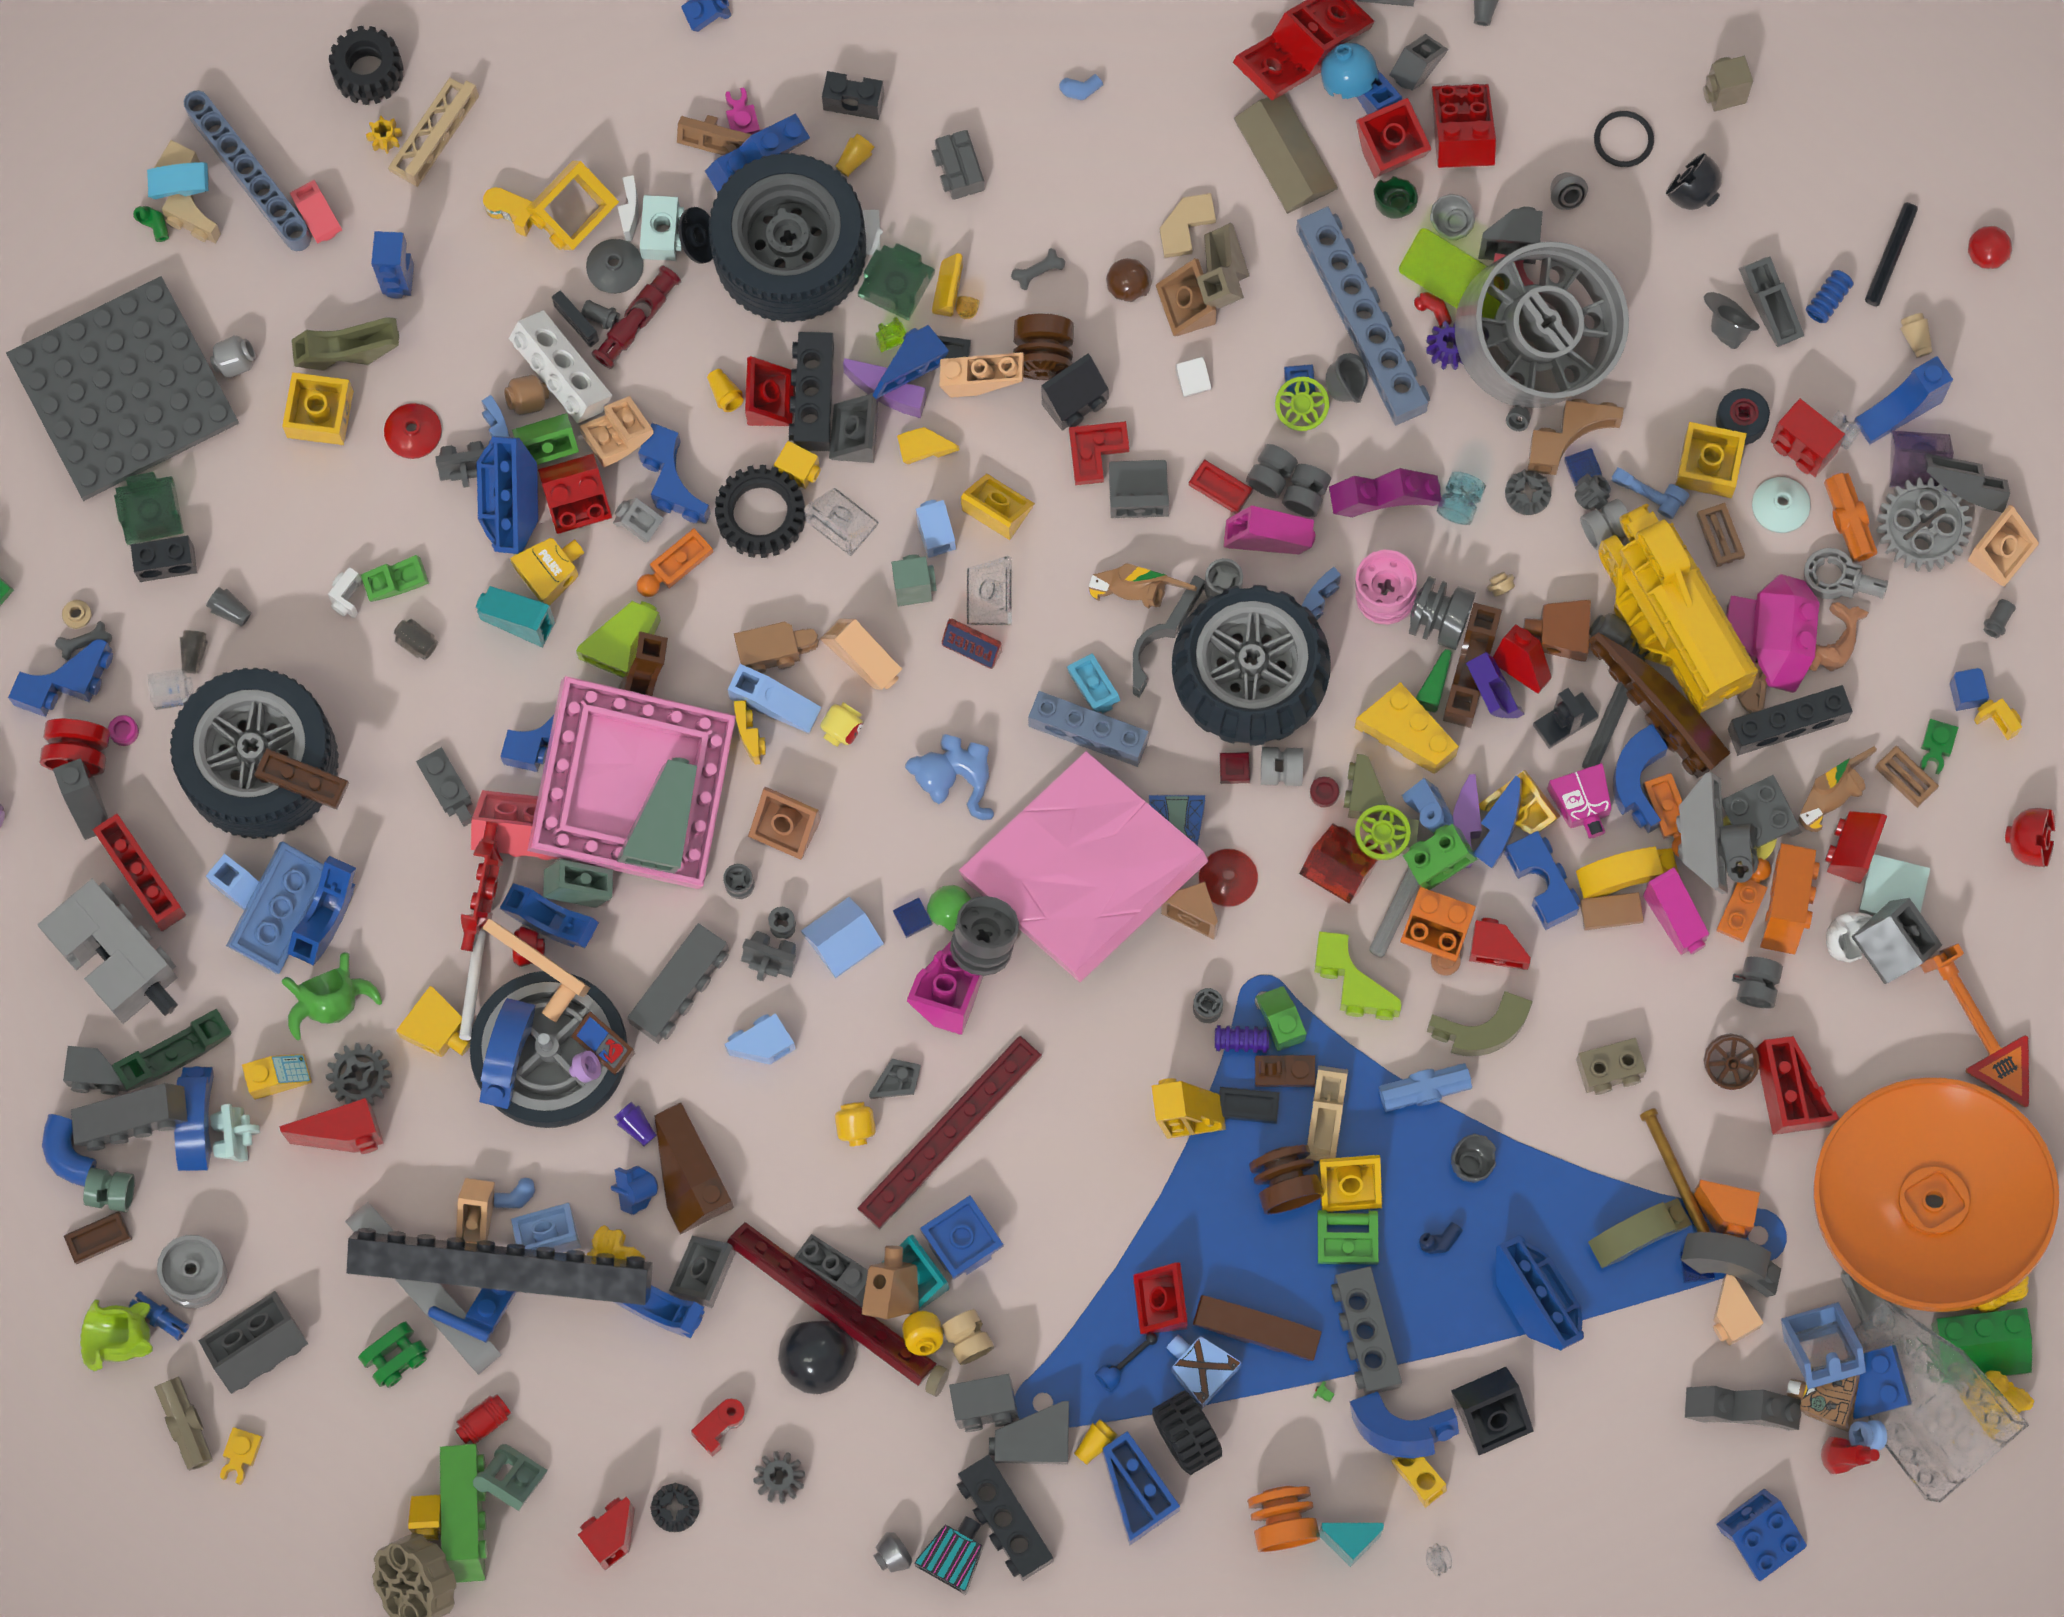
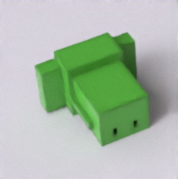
[1313,1381,1335,1402]

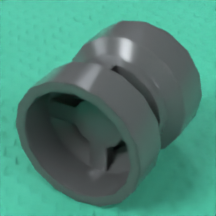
[723,864,754,899]
[1193,988,1223,1023]

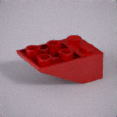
[1432,84,1496,168]

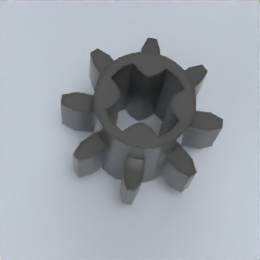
[1575,473,1611,510]

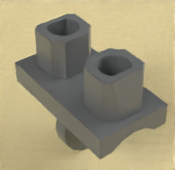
[435,441,484,488]
[741,931,796,982]

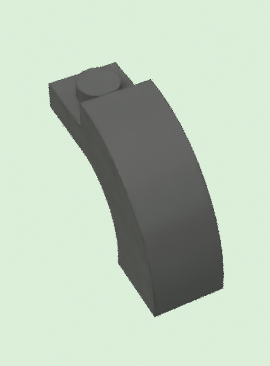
[1681,1232,1781,1297]

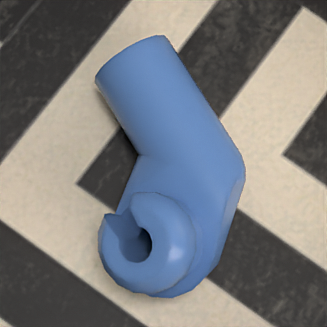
[494,1178,535,1209]

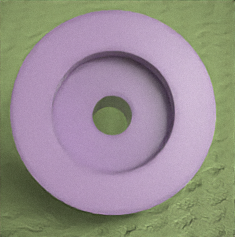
[569,1051,601,1083]

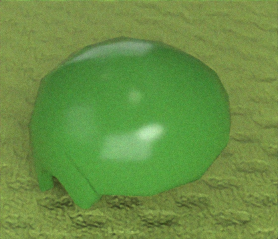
[927,885,972,931]

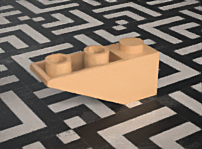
[939,352,1024,398]

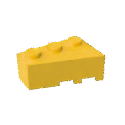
[1151,1078,1226,1139]

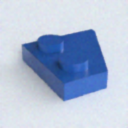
[1853,1345,1912,1420]

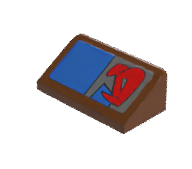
[571,1011,635,1076]

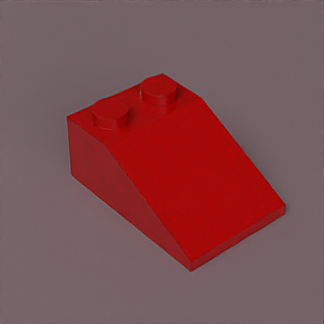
[279,1098,384,1154]

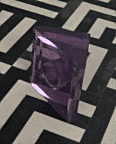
[1889,430,1954,491]

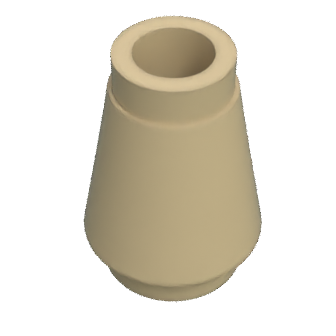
[1900,313,1933,358]

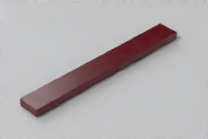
[857,1036,1042,1230]
[727,1222,937,1386]

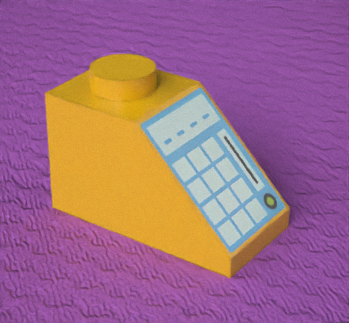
[242,1054,312,1100]

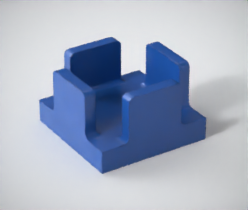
[920,1195,1004,1280]

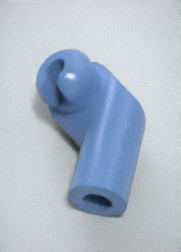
[1059,74,1103,100]

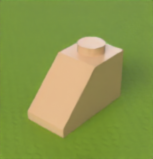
[456,1178,495,1244]
[1713,1274,1763,1346]

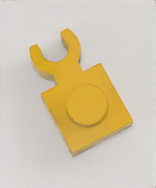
[220,1427,263,1485]

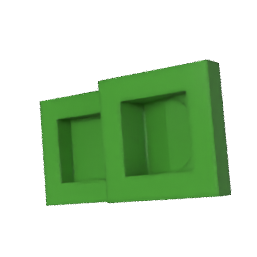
[361,555,429,602]

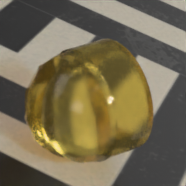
[956,296,980,319]

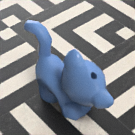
[905,734,994,820]

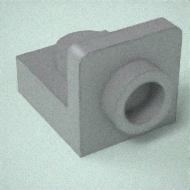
[613,498,664,542]

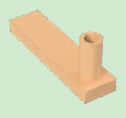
[483,919,590,1022]

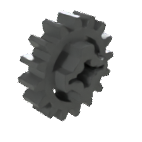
[326,1043,392,1106]

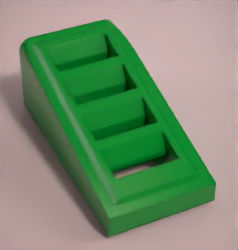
[1416,649,1452,713]

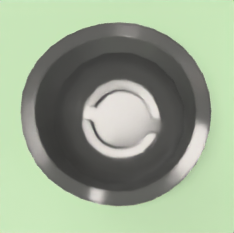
[1326,353,1368,403]

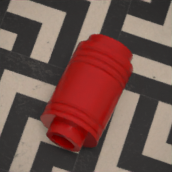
[455,1394,511,1444]

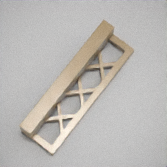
[388,77,479,187]

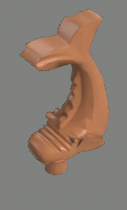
[1809,602,1869,671]

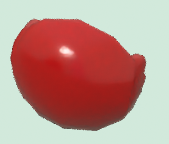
[1968,226,2012,269]

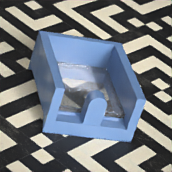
[1781,1302,1866,1389]

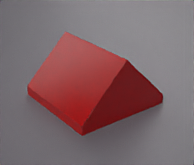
[745,356,794,426]
[1133,1262,1188,1334]

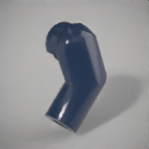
[1419,1222,1463,1254]

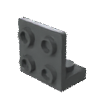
[1109,460,1169,518]
[1722,775,1802,848]

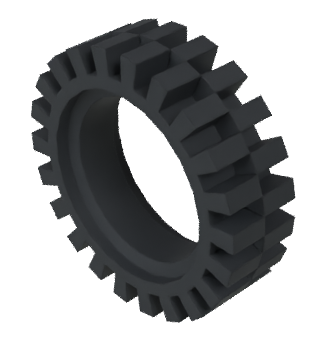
[715,465,806,558]

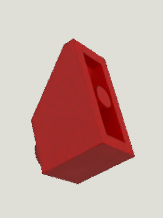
[1493,624,1552,694]
[1469,918,1531,970]

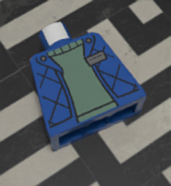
[1149,795,1205,846]

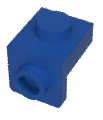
[681,0,732,32]

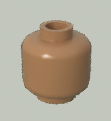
[504,375,549,415]

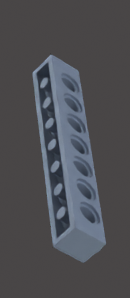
[1296,207,1430,426]

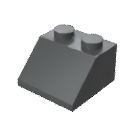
[1478,207,1543,264]

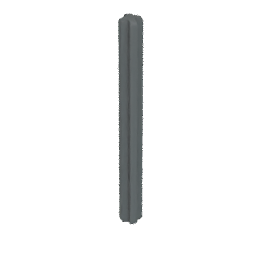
[1582,642,1649,769]

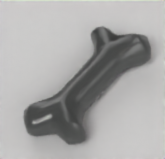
[1011,248,1065,290]
[55,621,112,661]

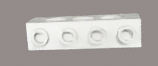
[509,310,613,424]

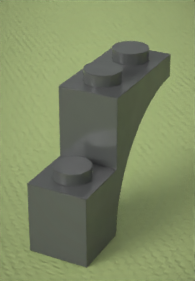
[1685,1386,1801,1430]

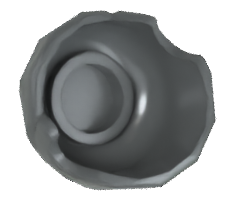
[1451,1134,1496,1183]

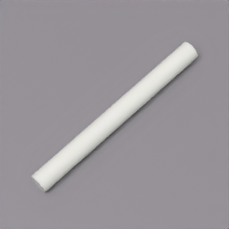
[459,930,486,1040]

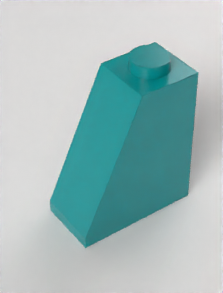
[476,586,555,648]

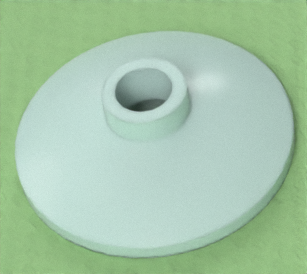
[1752,477,1810,533]

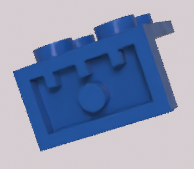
[1716,1489,1807,1581]

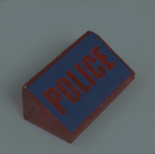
[942,618,1002,669]

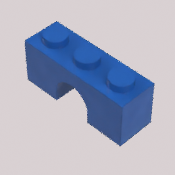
[371,231,414,299]
[1504,831,1581,930]

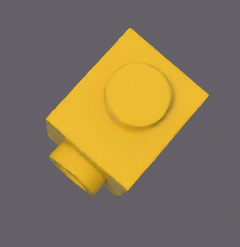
[1974,698,2022,740]

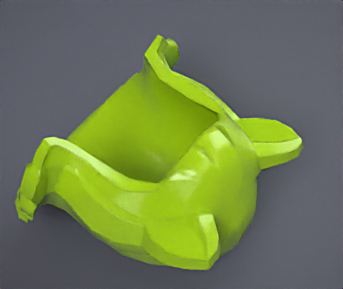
[80,1299,153,1371]

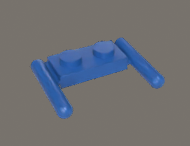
[428,1288,517,1343]

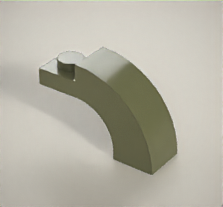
[1588,1198,1692,1268]

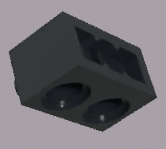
[130,535,197,582]

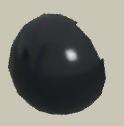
[778,1321,855,1394]

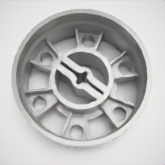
[1455,242,1629,408]

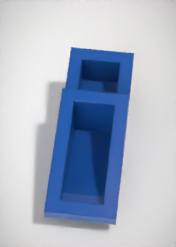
[1474,776,1522,868]

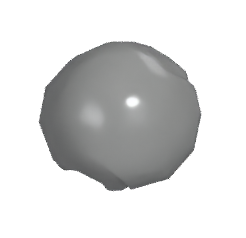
[1430,194,1476,240]

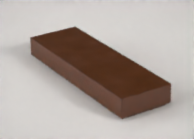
[254,748,349,810]

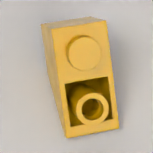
[408,1494,441,1541]

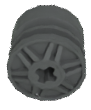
[1409,576,1476,650]
[950,896,1019,976]

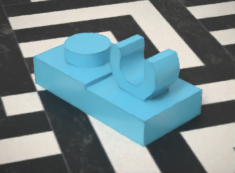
[1067,653,1120,714]

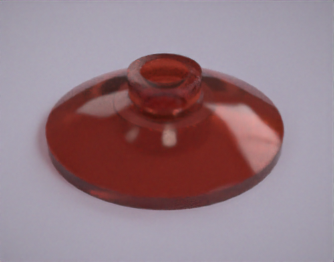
[1199,849,1258,907]

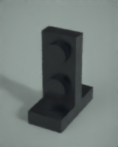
[1533,688,1599,749]

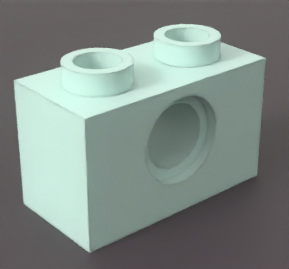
[640,195,685,261]

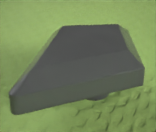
[869,1059,921,1099]

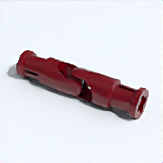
[591,265,681,369]

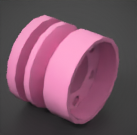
[1355,549,1417,625]

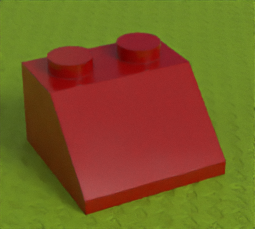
[1356,98,1431,179]
[1825,811,1887,884]

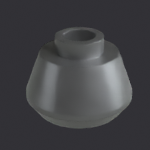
[1550,172,1588,210]
[873,1532,912,1572]

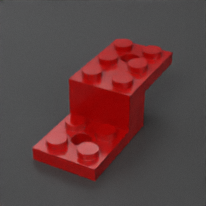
[1233,0,1375,101]

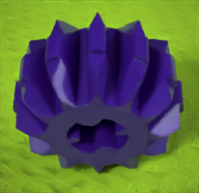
[1426,320,1463,370]

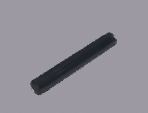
[1865,202,1918,307]

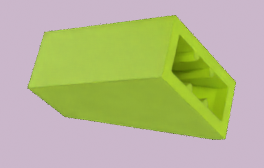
[576,601,661,678]

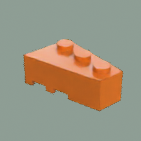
[1760,843,1820,955]

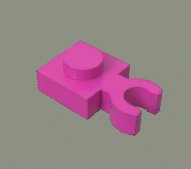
[725,88,760,135]

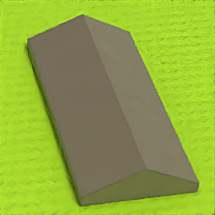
[1234,94,1338,214]

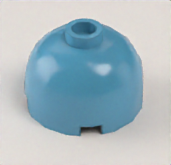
[1321,43,1379,99]

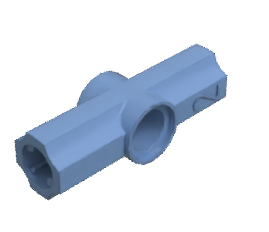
[1379,1063,1472,1112]

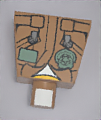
[1787,1368,1860,1432]

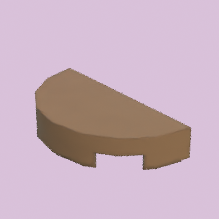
[1737,661,1767,714]

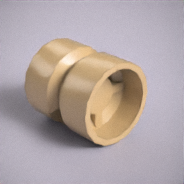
[941,1309,995,1365]

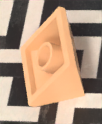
[1968,505,2039,587]

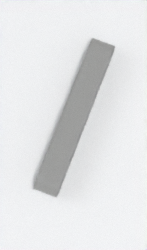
[345,1202,501,1375]

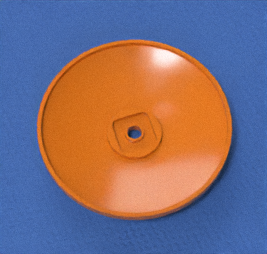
[1813,1077,2059,1312]

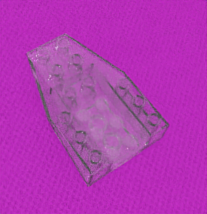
[1844,1300,2030,1503]

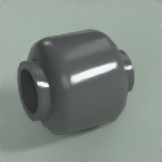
[1589,613,1634,650]

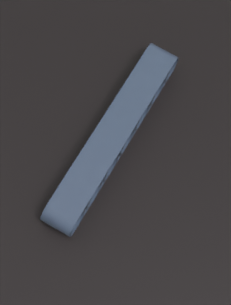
[184,90,311,251]

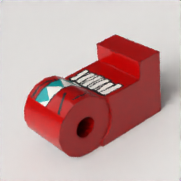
[691,1398,745,1457]

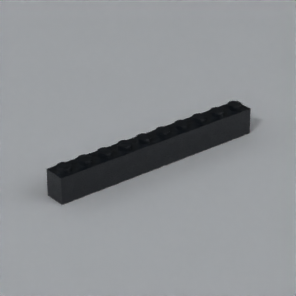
[346,1228,653,1305]

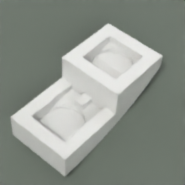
[617,175,638,242]

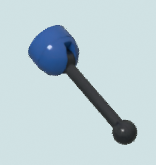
[1094,1333,1158,1391]

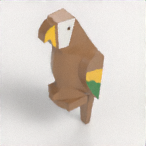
[1089,563,1197,609]
[1798,746,1877,832]

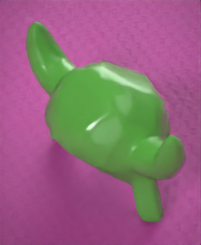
[282,952,382,1040]

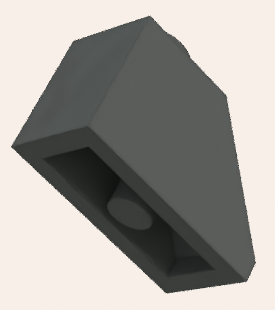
[1389,34,1448,91]

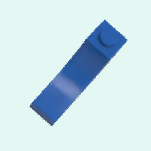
[1854,356,1953,445]

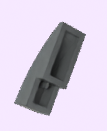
[1739,256,1804,347]
[1924,453,2010,513]

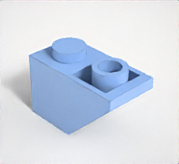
[916,500,956,558]
[206,853,259,910]
[725,1013,796,1065]

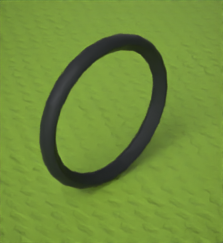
[1594,111,1654,167]

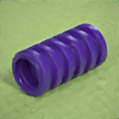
[1214,1025,1269,1053]

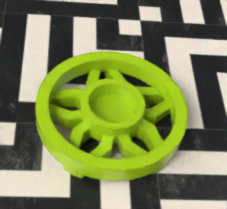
[1275,377,1329,431]
[1355,805,1411,860]

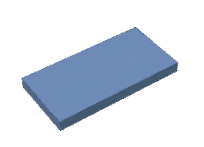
[226,842,324,974]

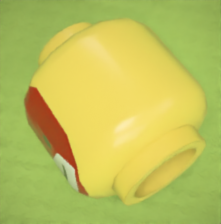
[820,702,863,747]

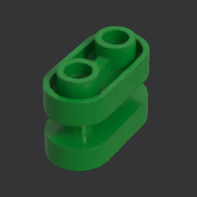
[358,1321,428,1388]

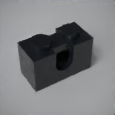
[822,71,884,120]

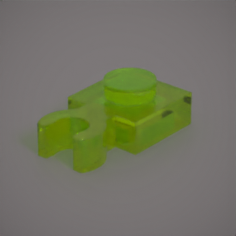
[875,317,906,353]

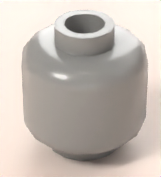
[210,336,256,378]

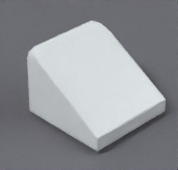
[1176,357,1211,397]

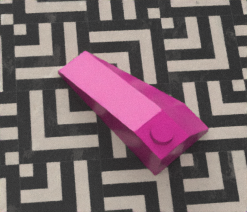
[907,941,983,1035]

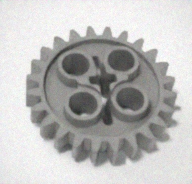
[1876,477,1972,572]

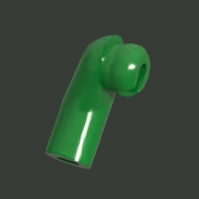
[133,206,169,242]

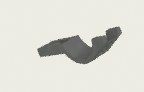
[1133,575,1205,698]

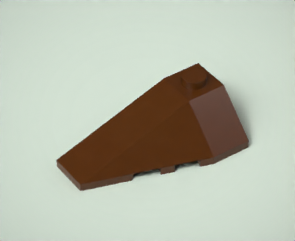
[654,1102,734,1235]

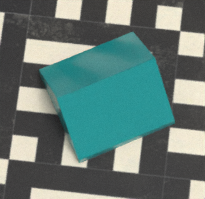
[883,1234,949,1315]
[1319,1523,1384,1567]

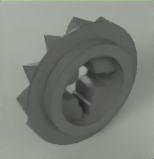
[1505,469,1551,515]

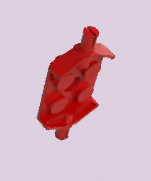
[460,821,503,952]

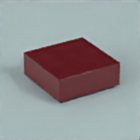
[1219,752,1250,784]

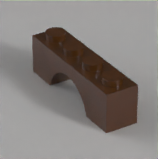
[1443,602,1502,728]

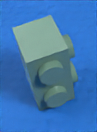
[891,555,937,607]
[543,859,613,908]

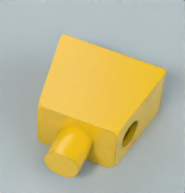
[396,986,470,1057]

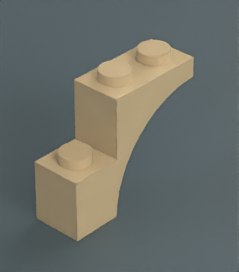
[154,140,221,244]

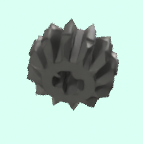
[753,1451,805,1504]

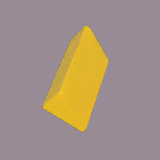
[932,253,963,317]

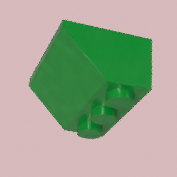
[1931,1308,2032,1384]

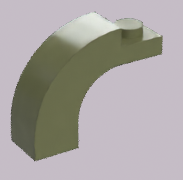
[1427,991,1533,1056]

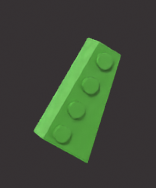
[440,1444,487,1583]

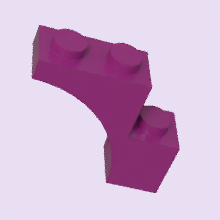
[1329,468,1442,518]

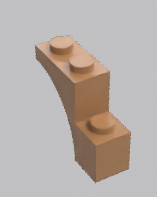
[1528,399,1624,475]

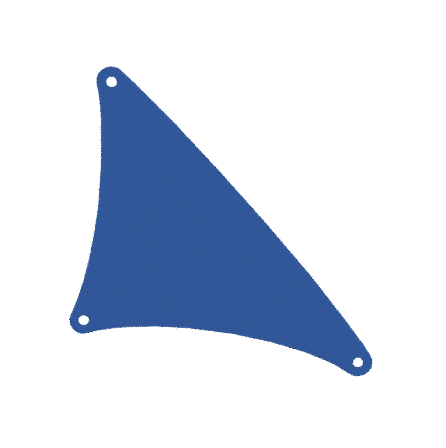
[1015,975,1787,1428]

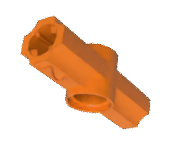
[1824,473,1878,562]

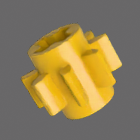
[366,116,403,154]

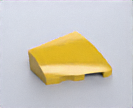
[1479,770,1561,834]

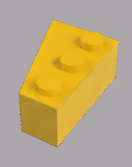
[1354,682,1459,774]

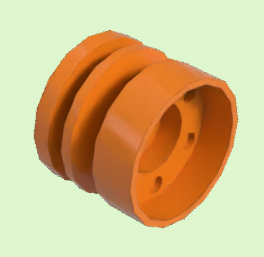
[1247,1486,1320,1552]

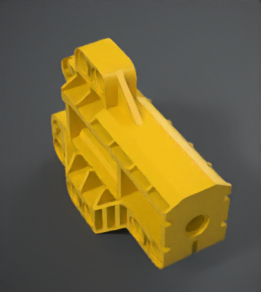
[1598,503,1759,714]

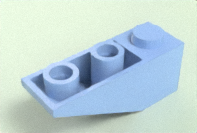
[727,664,821,733]

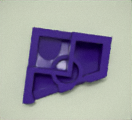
[1466,652,1525,718]

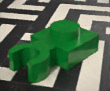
[1920,719,1958,775]

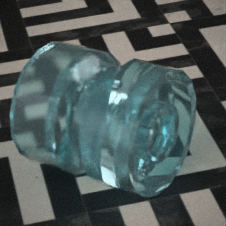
[1437,472,1486,525]

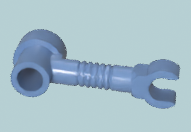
[1611,467,1690,519]

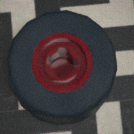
[1715,388,1770,445]

